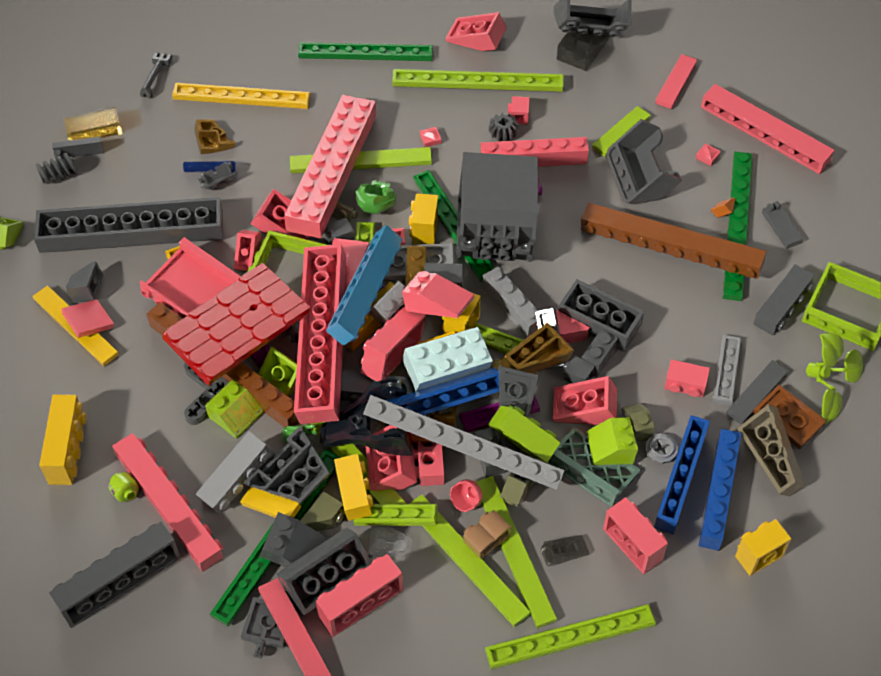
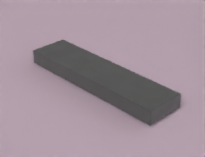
[726,360,788,425]

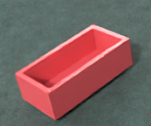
[361,306,426,381]

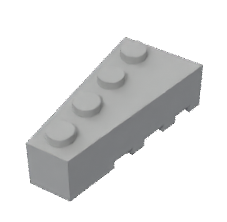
[196,431,276,513]

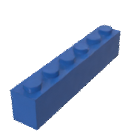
[386,368,499,415]
[654,415,710,535]
[698,429,741,551]

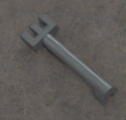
[140,52,172,98]

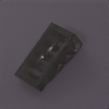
[541,535,589,566]

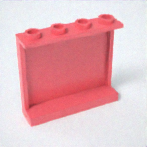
[139,237,241,319]

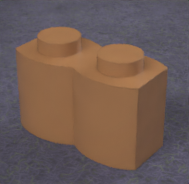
[463,510,511,559]

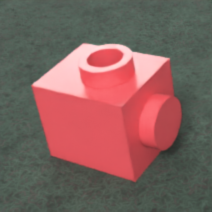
[508,96,529,125]

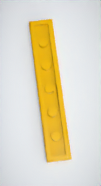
[32,285,119,366]

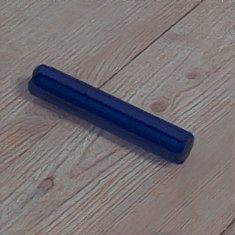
[183,161,236,172]

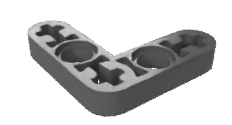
[184,363,229,425]

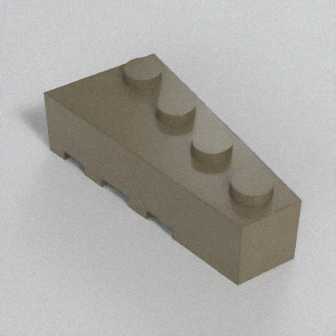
[737,404,805,496]

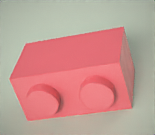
[664,359,709,397]

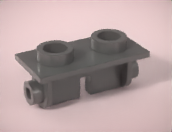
[198,162,237,190]

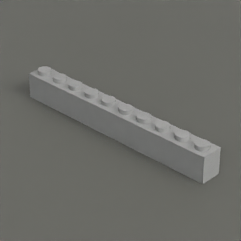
[363,395,564,490]

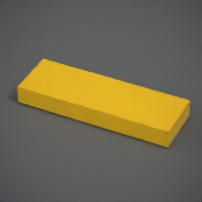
[240,487,301,518]

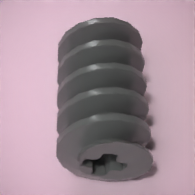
[36,153,77,184]

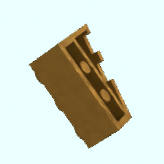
[501,323,574,374]

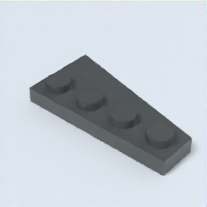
[499,366,538,453]

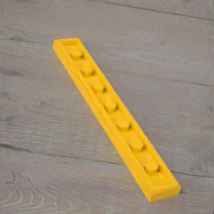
[172,83,310,109]

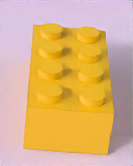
[39,394,87,485]

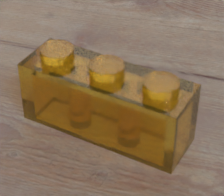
[64,107,122,141]

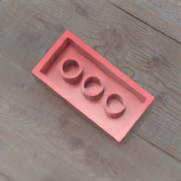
[316,554,403,637]

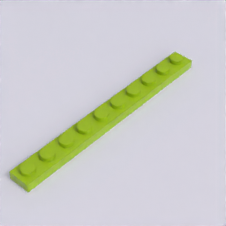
[392,69,563,92]

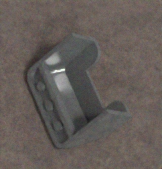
[553,0,632,37]
[606,119,682,204]

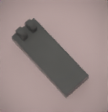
[52,137,104,161]
[762,201,804,249]

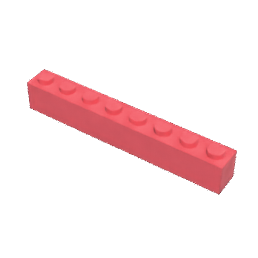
[701,84,834,174]
[112,433,224,572]

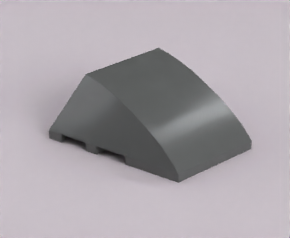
[243,426,330,504]

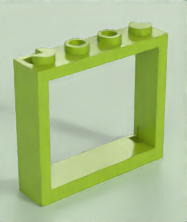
[248,231,326,272]
[801,262,881,351]

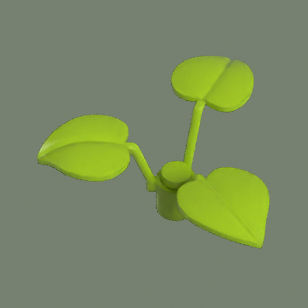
[806,333,863,424]

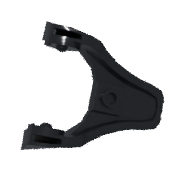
[320,377,412,456]

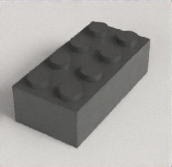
[558,279,644,351]
[276,527,372,615]

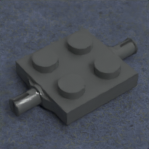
[241,597,295,658]

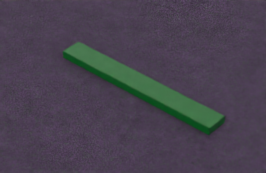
[298,42,433,61]
[413,170,494,282]

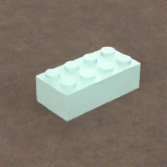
[402,327,493,391]

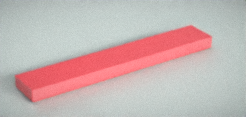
[258,578,331,676]

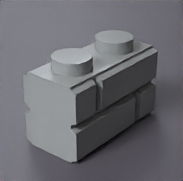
[369,281,406,326]

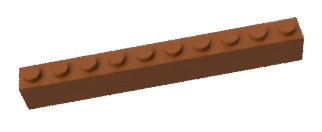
[581,203,766,279]
[146,302,299,427]

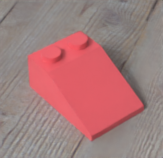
[445,12,507,51]
[250,189,309,240]
[402,271,474,318]
[552,376,617,425]

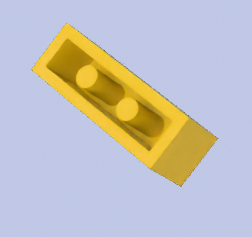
[334,454,374,521]

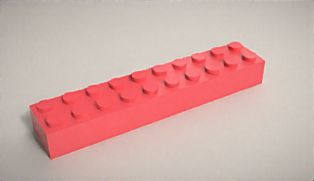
[284,95,376,238]
[294,244,346,424]

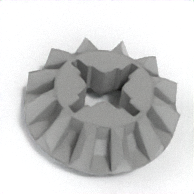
[645,434,678,464]

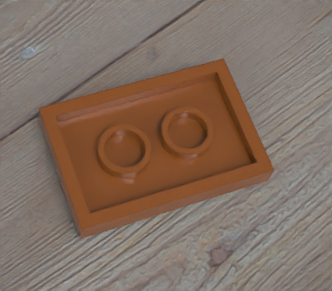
[753,385,826,449]

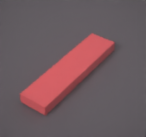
[655,54,697,109]

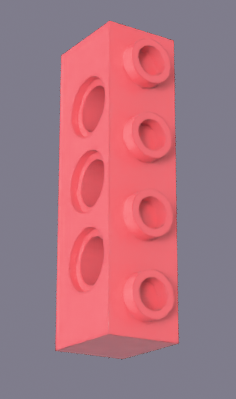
[413,410,444,486]

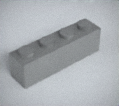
[483,267,538,338]

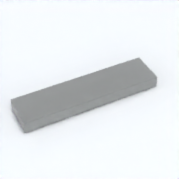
[712,335,742,406]

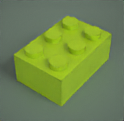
[488,405,560,463]

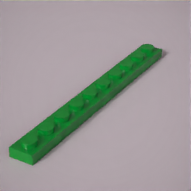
[722,151,752,301]
[210,449,341,627]

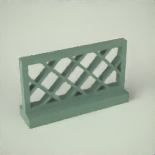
[547,427,640,507]

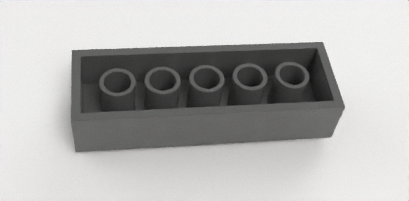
[49,522,181,628]

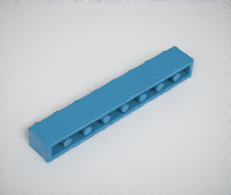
[326,225,403,346]

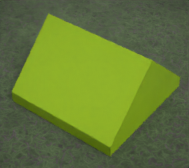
[258,347,297,397]

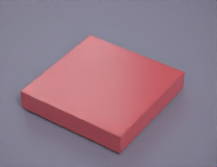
[62,299,114,338]

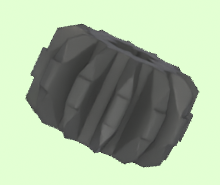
[489,113,518,141]

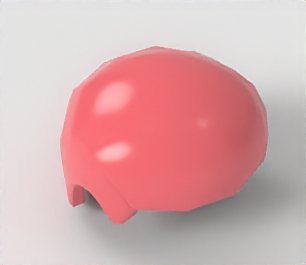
[450,479,483,512]

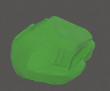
[355,180,396,215]

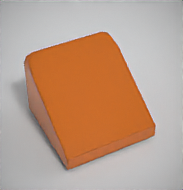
[711,198,735,218]

